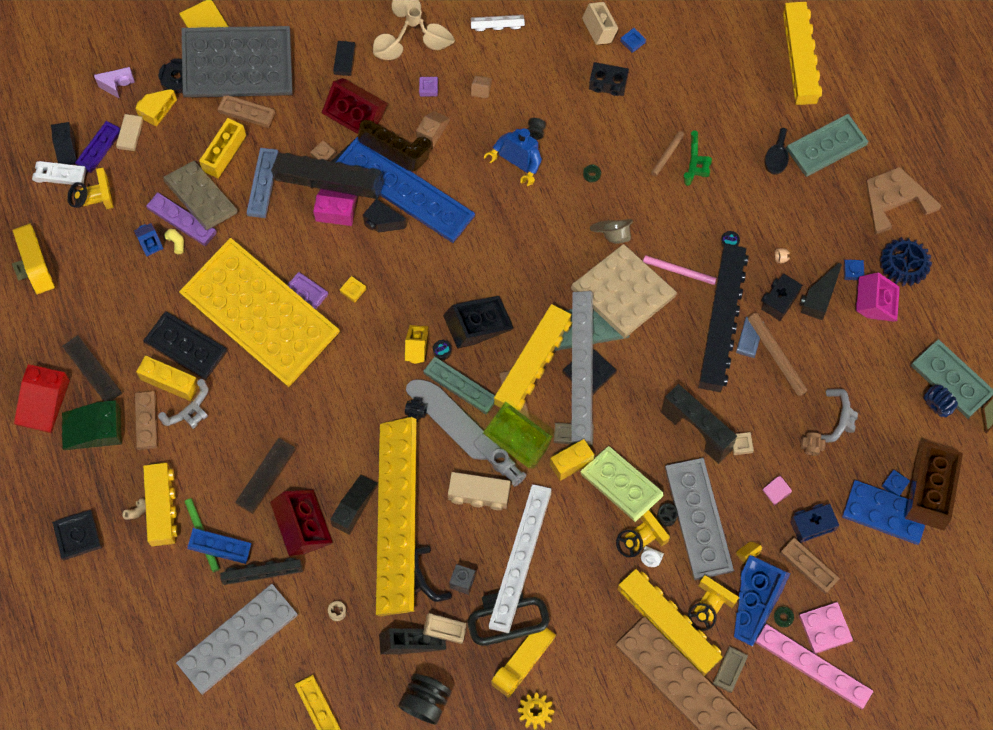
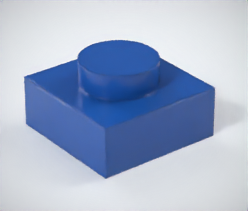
[620,28,646,53]
[844,260,864,280]
[882,470,910,496]

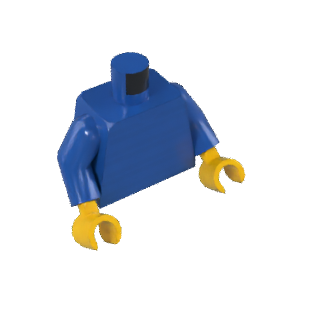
[484,128,542,186]

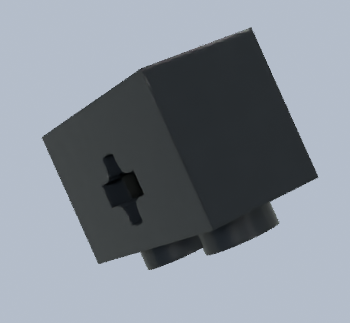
[761,273,803,321]

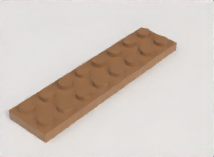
[615,617,757,730]

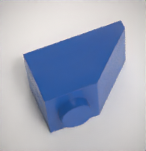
[134,223,163,257]

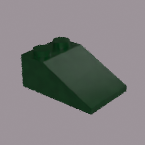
[62,400,122,450]

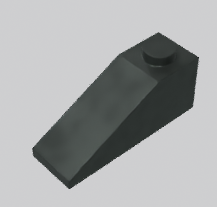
[800,263,842,320]
[330,475,378,535]
[379,628,446,654]

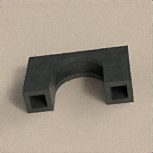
[661,384,737,464]

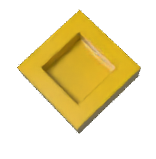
[340,276,366,303]

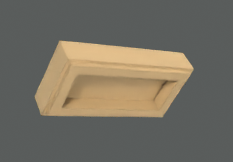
[116,114,144,151]
[423,614,467,644]

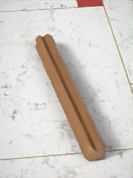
[748,313,808,396]

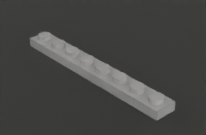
[571,291,593,443]

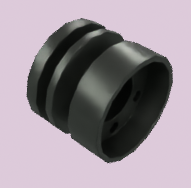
[398,673,452,725]

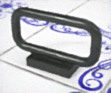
[467,592,550,646]

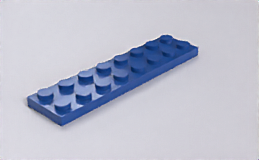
[335,137,475,243]

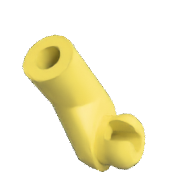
[164,229,184,254]

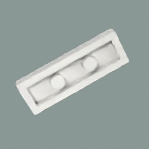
[471,15,525,31]

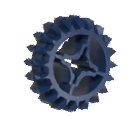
[880,237,932,287]

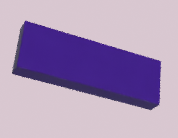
[75,121,121,173]

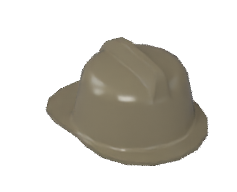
[590,219,633,244]

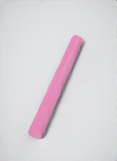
[643,255,717,285]

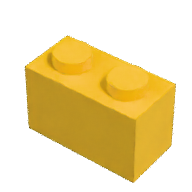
[550,439,594,481]

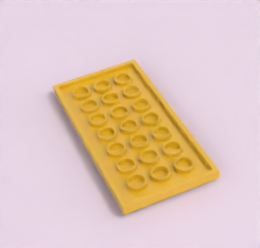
[179,238,340,388]

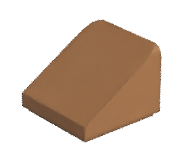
[471,76,492,98]

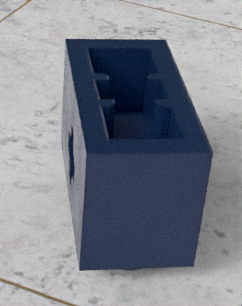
[790,503,840,543]

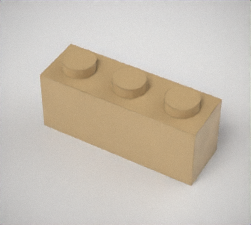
[448,472,510,510]

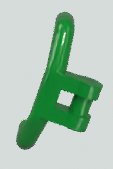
[684,130,712,186]

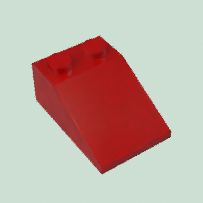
[14,364,70,433]

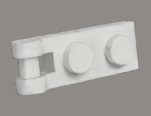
[32,161,86,186]

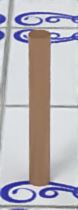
[651,131,685,177]

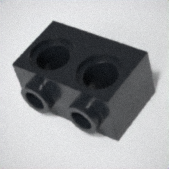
[589,62,629,96]

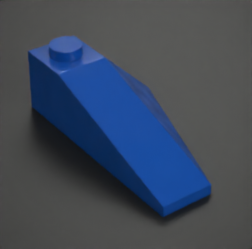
[734,555,791,646]

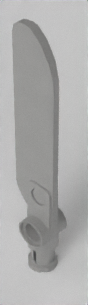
[406,380,526,487]

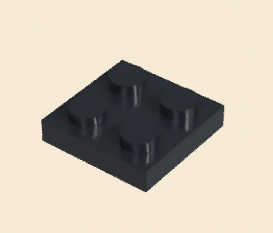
[562,349,617,395]
[52,510,102,561]

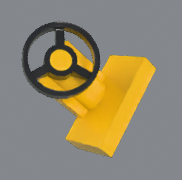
[67,168,114,209]
[616,510,670,558]
[688,575,739,631]

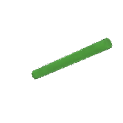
[184,499,220,572]

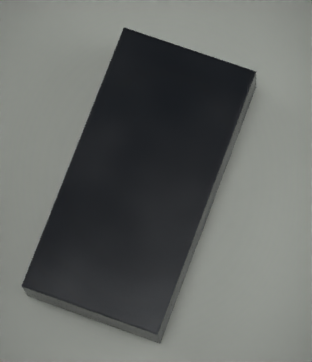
[333,41,356,76]

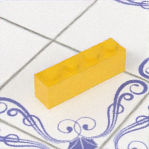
[143,463,178,547]

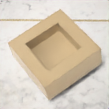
[732,432,754,455]

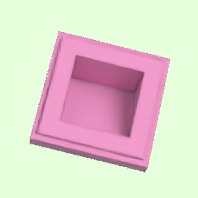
[763,476,792,506]

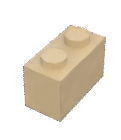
[582,2,618,45]

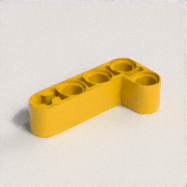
[13,223,55,295]
[491,623,556,698]

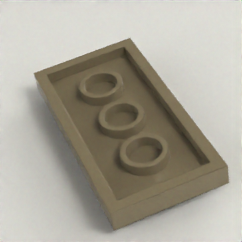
[163,161,237,230]

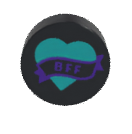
[721,231,740,247]
[433,340,452,360]

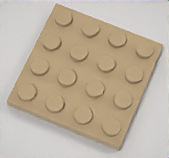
[571,244,677,338]

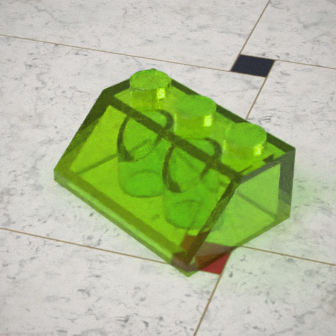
[483,401,553,468]

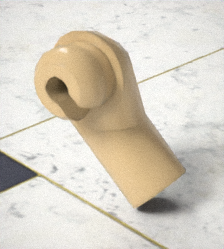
[123,498,146,520]

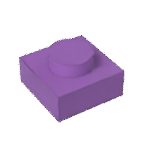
[419,77,438,96]

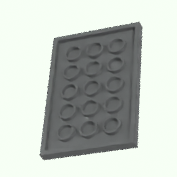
[181,26,292,97]

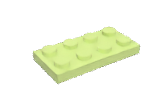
[580,446,664,522]

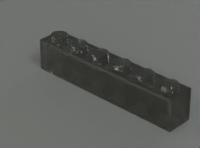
[271,152,384,199]

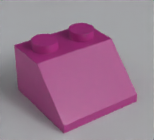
[313,187,358,226]
[856,272,900,322]

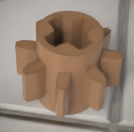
[801,433,826,456]

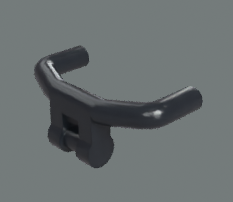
[414,545,452,602]

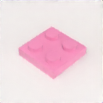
[799,602,853,654]

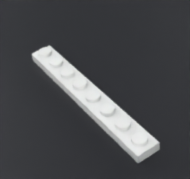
[489,484,551,633]

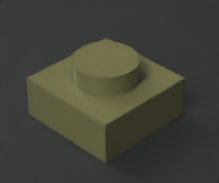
[12,260,28,281]

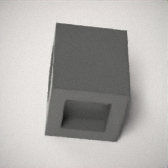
[449,564,476,595]

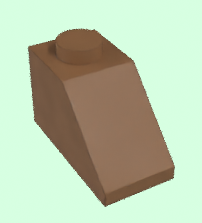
[416,111,450,148]

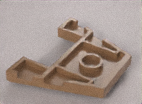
[866,167,941,235]

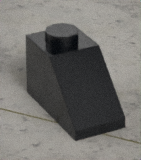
[51,122,77,165]
[363,199,407,233]

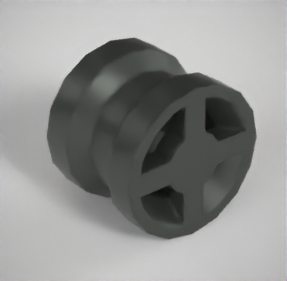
[527,118,546,140]
[657,503,678,527]

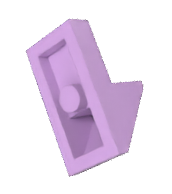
[94,67,134,98]

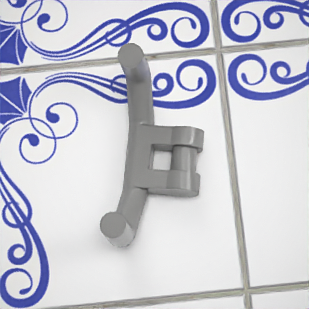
[158,379,208,429]
[821,389,858,442]

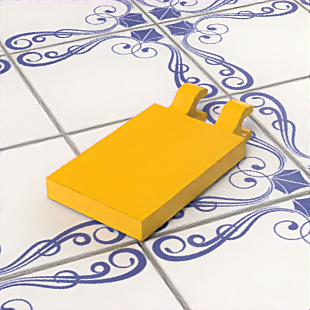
[179,0,228,28]

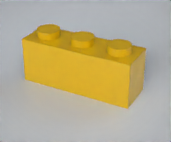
[199,118,246,179]
[136,356,199,402]

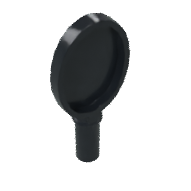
[765,128,789,175]

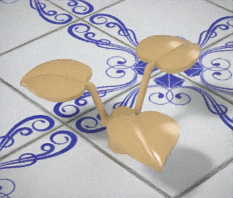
[373,0,455,60]

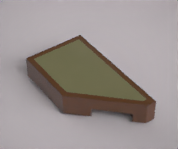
[981,396,993,434]

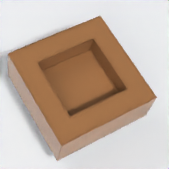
[310,141,337,166]

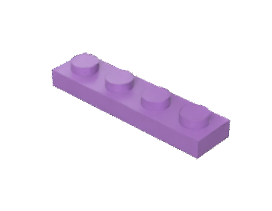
[146,193,217,247]

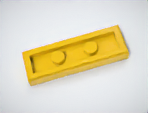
[294,675,341,730]

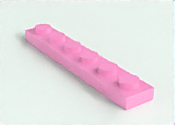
[755,624,873,710]

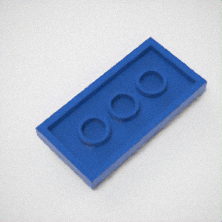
[842,480,925,545]

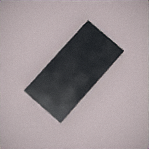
[143,311,228,381]

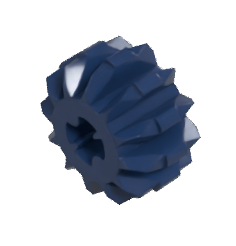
[924,384,958,417]

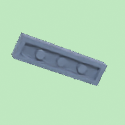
[247,148,279,218]

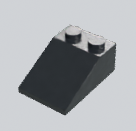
[443,296,514,349]

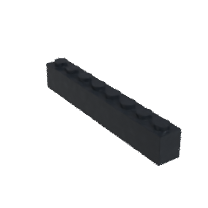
[698,244,749,393]

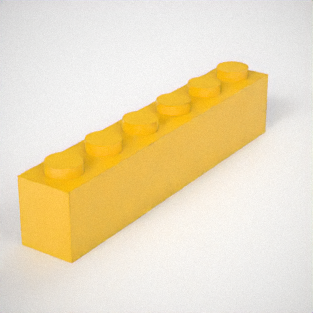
[783,2,822,105]
[494,304,572,415]
[617,569,722,676]

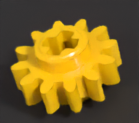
[518,692,554,730]

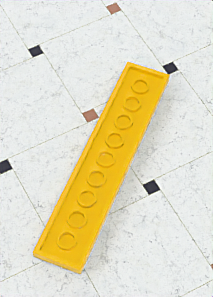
[376,417,416,616]

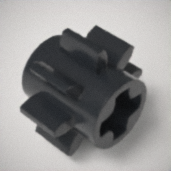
[405,397,427,422]

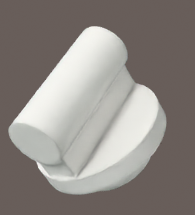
[641,546,664,567]

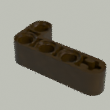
[358,120,431,171]

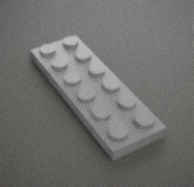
[665,458,734,580]
[176,584,298,695]

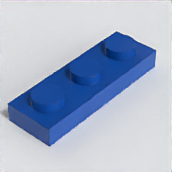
[187,528,251,564]

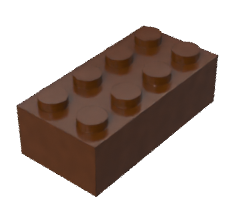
[905,441,963,531]

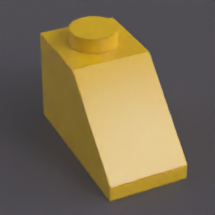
[135,89,177,127]
[405,325,428,364]

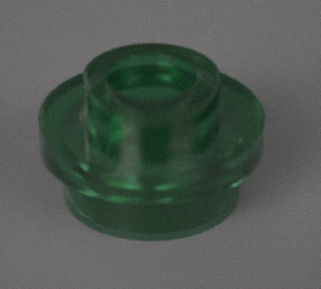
[583,164,601,182]
[774,607,794,628]

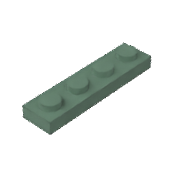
[424,357,495,415]

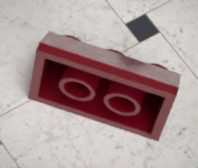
[321,78,388,134]
[270,490,333,556]

